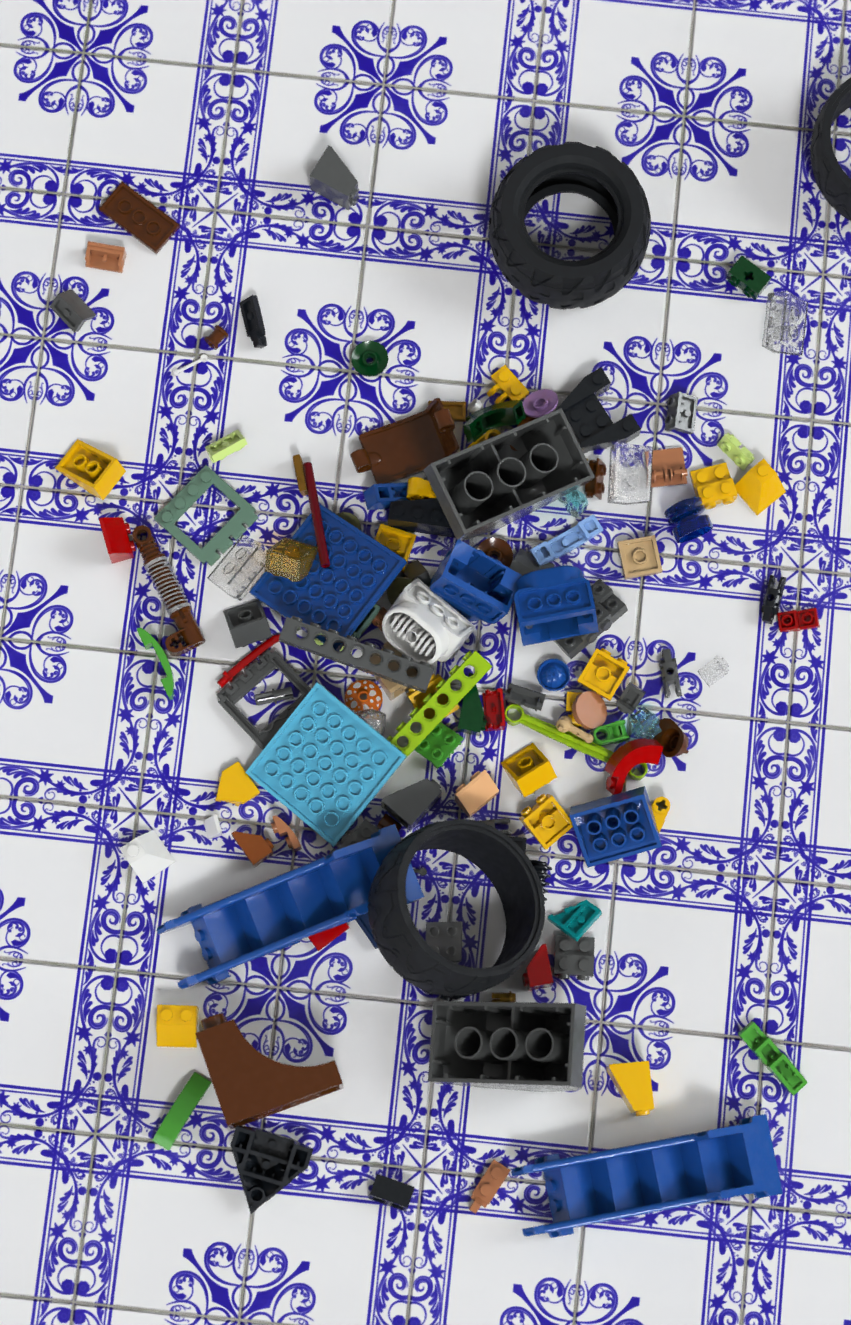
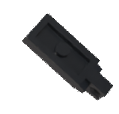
[240,295,267,348]

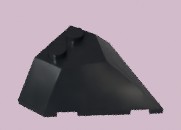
[231,1125,313,1214]

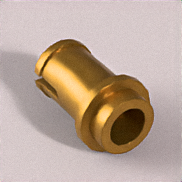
[492,991,516,1002]

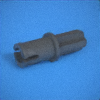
[254,686,294,705]

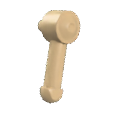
[556,716,594,743]

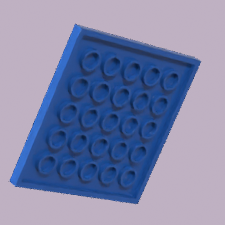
[249,503,407,651]

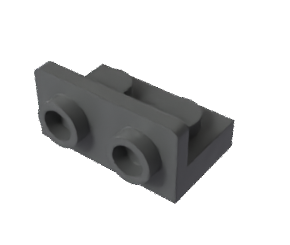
[665,392,698,435]

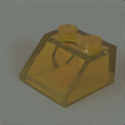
[265,537,318,582]

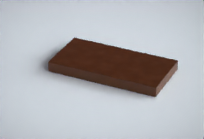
[99,182,180,254]

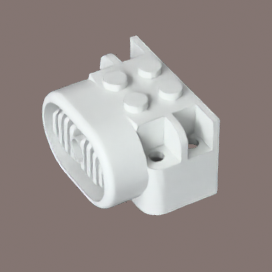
[382,578,476,665]

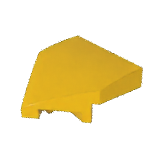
[215,762,260,807]

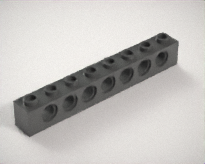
[279,616,434,693]

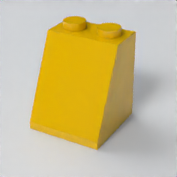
[606,1061,654,1116]

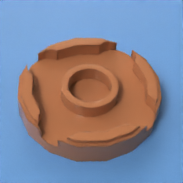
[572,691,607,730]

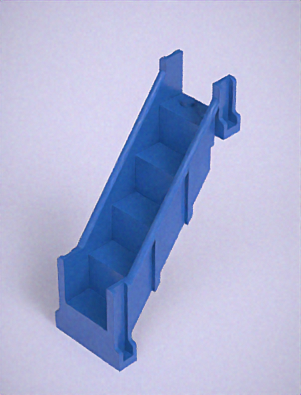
[157,824,424,989]
[511,1114,783,1238]

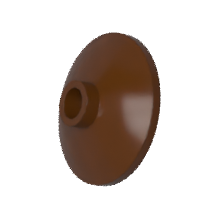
[477,538,513,567]

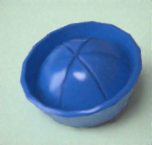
[537,659,570,691]

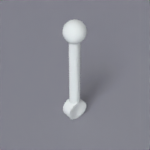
[172,354,208,376]

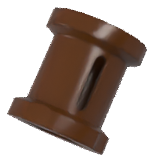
[204,325,229,350]

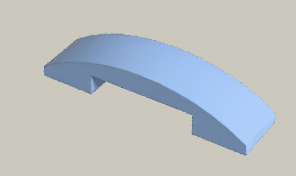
[530,514,603,567]

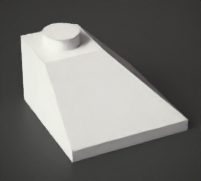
[120,830,175,884]

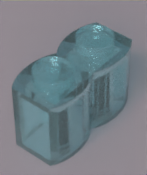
[558,490,588,518]

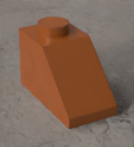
[231,831,274,868]

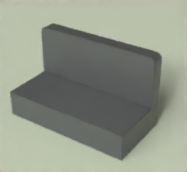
[50,289,96,333]

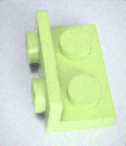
[205,430,247,463]

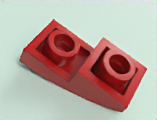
[777,608,820,632]

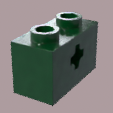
[726,256,771,300]

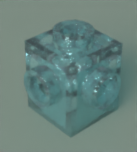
[629,707,662,739]

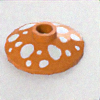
[344,680,383,717]

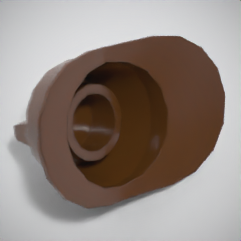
[652,718,689,758]

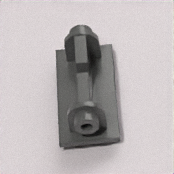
[504,683,546,711]

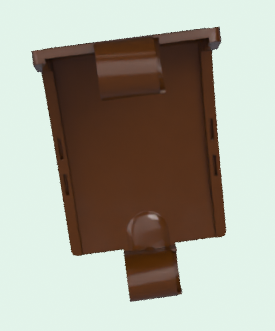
[350,398,459,484]

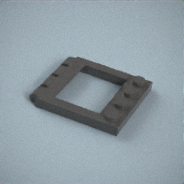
[216,649,311,750]

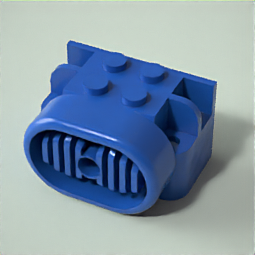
[430,540,523,624]
[514,565,599,646]

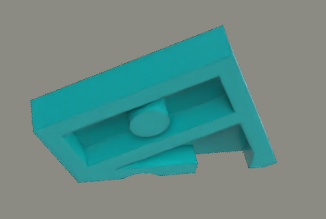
[548,900,602,942]

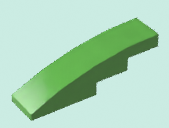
[738,1021,808,1096]

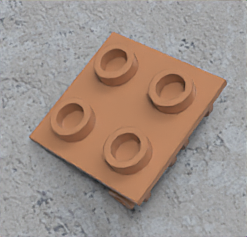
[645,447,688,488]

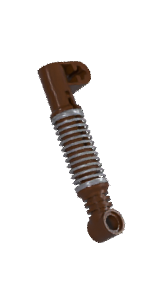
[132,525,205,656]

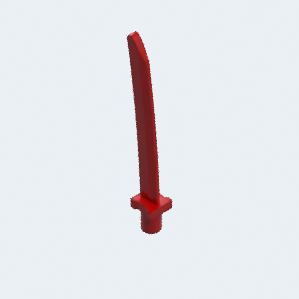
[217,634,280,688]

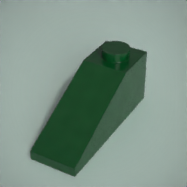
[457,672,487,736]

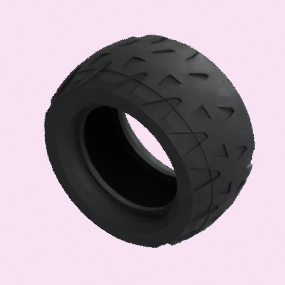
[488,142,651,310]

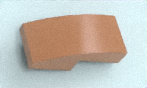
[271,815,302,852]

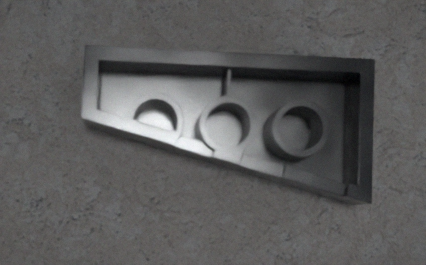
[388,498,456,538]

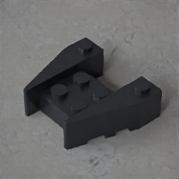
[555,368,641,453]

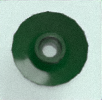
[351,340,388,377]

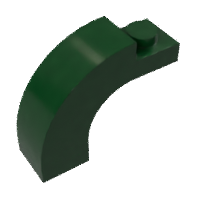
[463,400,526,443]

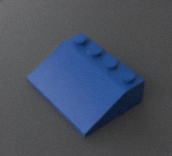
[569,786,662,868]

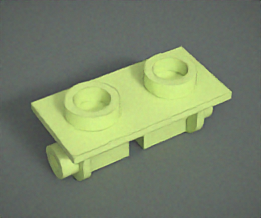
[717,433,755,471]

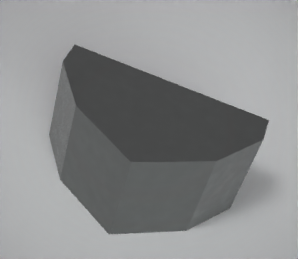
[424,408,595,540]
[428,1001,586,1092]

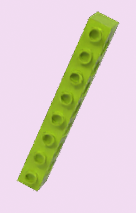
[386,650,492,757]

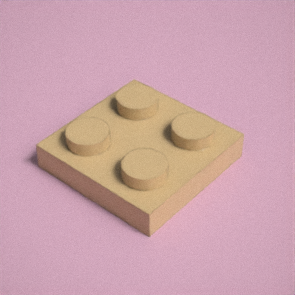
[617,535,663,580]

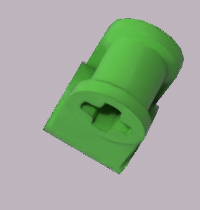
[592,720,630,746]

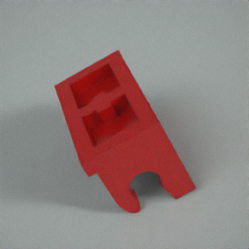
[482,688,506,731]

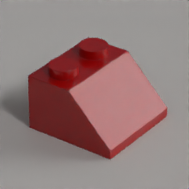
[99,517,136,564]
[522,944,554,991]

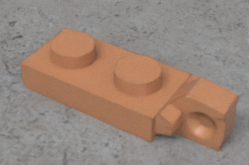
[469,1160,511,1214]

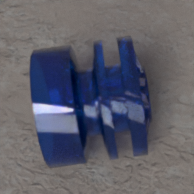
[664,497,713,543]

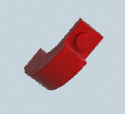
[604,738,663,795]

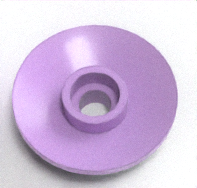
[522,389,558,418]

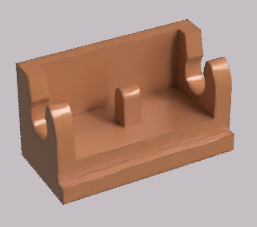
[85,241,126,273]

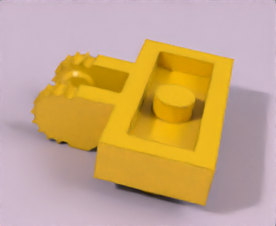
[487,365,529,404]

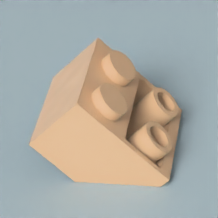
[454,770,499,818]

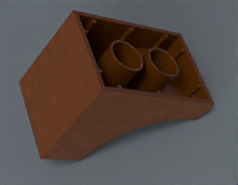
[195,1013,344,1129]

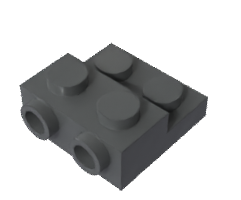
[553,935,595,981]

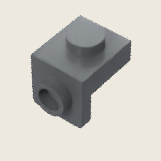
[615,682,646,714]

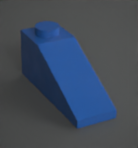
[363,482,408,510]

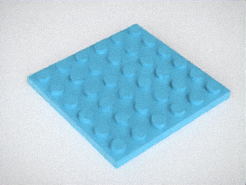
[245,682,407,847]

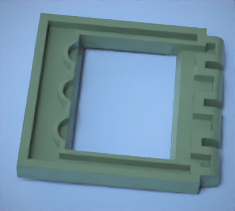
[154,465,258,567]

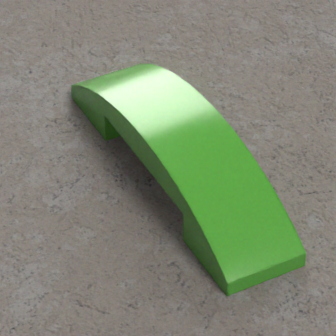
[137,627,174,700]
[152,1072,212,1151]

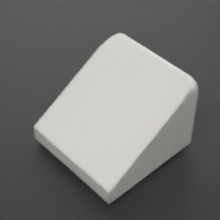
[204,814,222,839]

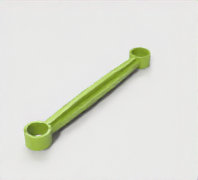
[505,704,648,780]

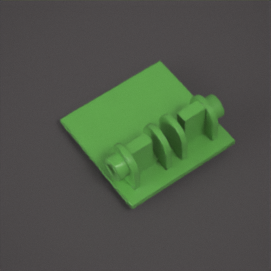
[414,722,464,769]

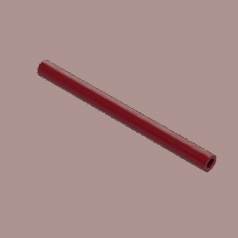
[303,462,330,568]

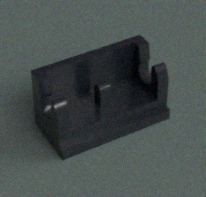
[369,1174,415,1212]

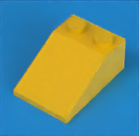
[55,439,126,500]

